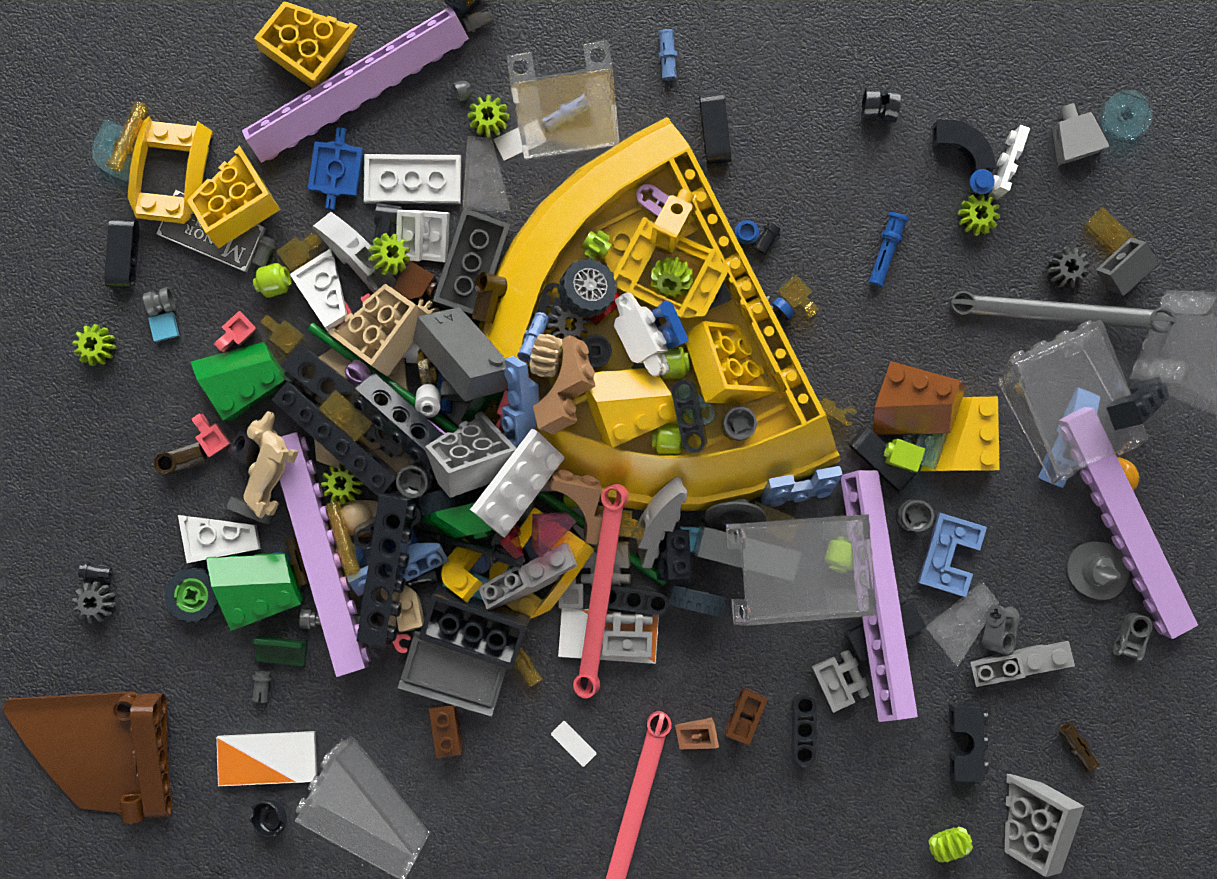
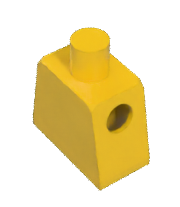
[650,189,694,254]

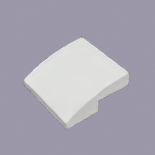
[396,210,450,262]

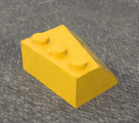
[254,2,358,88]
[187,146,280,249]
[686,321,777,404]
[585,368,677,448]
[920,396,999,471]

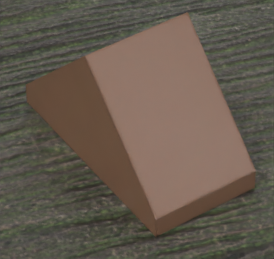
[675,718,719,749]

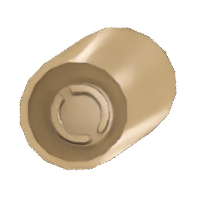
[337,500,378,537]

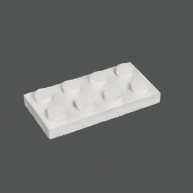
[470,429,565,538]

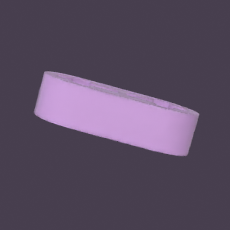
[636,184,669,218]

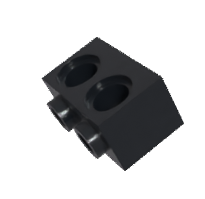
[656,530,691,580]

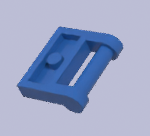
[651,301,689,349]

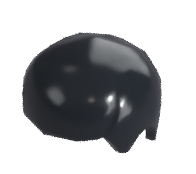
[249,800,287,838]

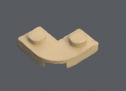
[381,585,424,632]

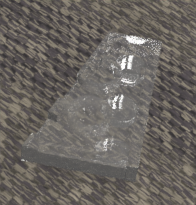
[462,136,511,213]
[926,582,999,667]

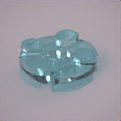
[1101,90,1152,140]

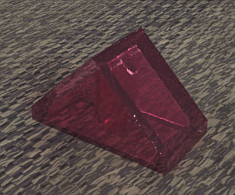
[532,512,576,558]

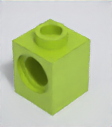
[884,439,925,473]

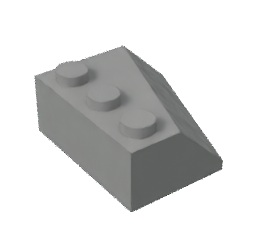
[425,411,517,497]
[1005,774,1084,877]

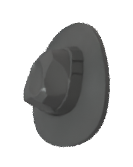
[705,498,767,536]
[1067,542,1129,600]

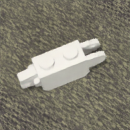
[614,293,670,376]

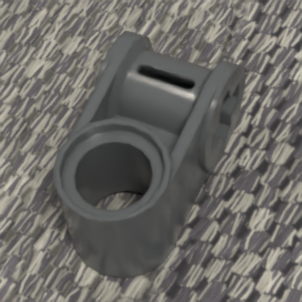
[982,605,1020,654]
[1113,613,1153,662]

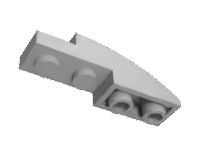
[312,212,397,294]
[634,477,687,568]
[479,542,578,610]
[970,641,1075,687]

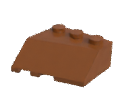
[873,361,966,436]

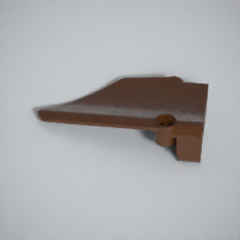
[3,691,172,824]

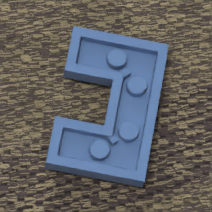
[760,466,842,507]
[918,513,987,597]

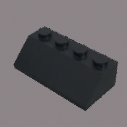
[419,585,531,670]

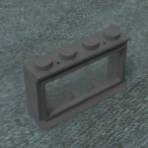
[397,629,507,717]

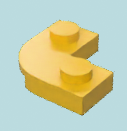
[441,538,483,603]

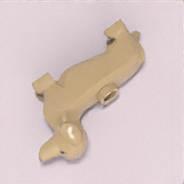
[244,411,299,518]

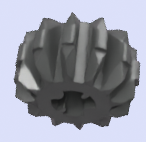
[1047,247,1091,289]
[547,303,590,340]
[71,581,116,623]

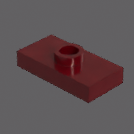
[500,524,523,559]

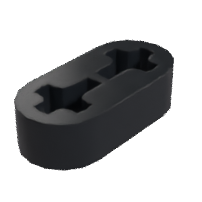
[536,283,563,330]

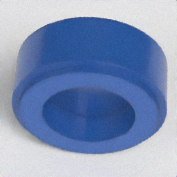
[772,297,795,321]

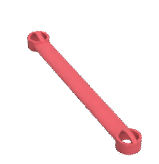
[573,484,629,698]
[606,711,672,879]

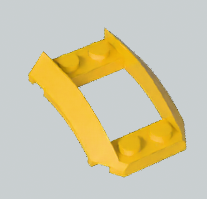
[128,116,213,224]
[614,217,728,318]
[489,507,595,619]

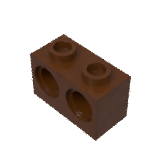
[724,686,768,745]
[429,703,464,758]

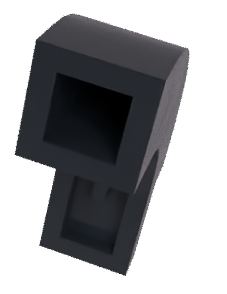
[932,119,996,197]

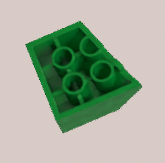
[190,342,291,422]
[421,503,493,539]
[206,553,304,631]

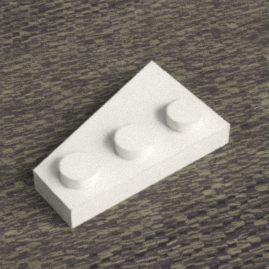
[988,125,1030,200]
[290,249,347,331]
[178,515,261,563]

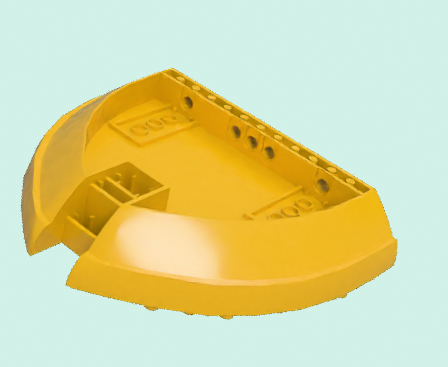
[469,117,840,511]

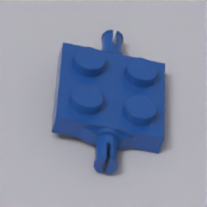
[308,127,364,211]

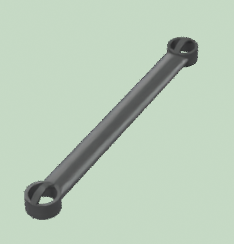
[950,291,1176,333]

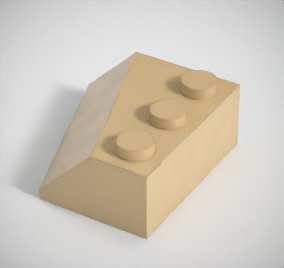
[327,284,427,377]

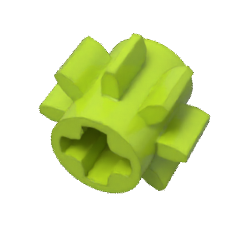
[581,230,612,261]

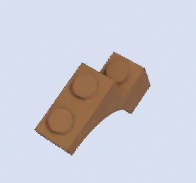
[533,335,596,434]
[549,470,604,545]

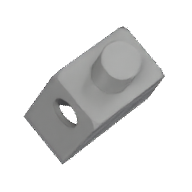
[1052,103,1109,166]

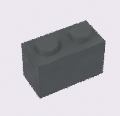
[1096,238,1159,296]

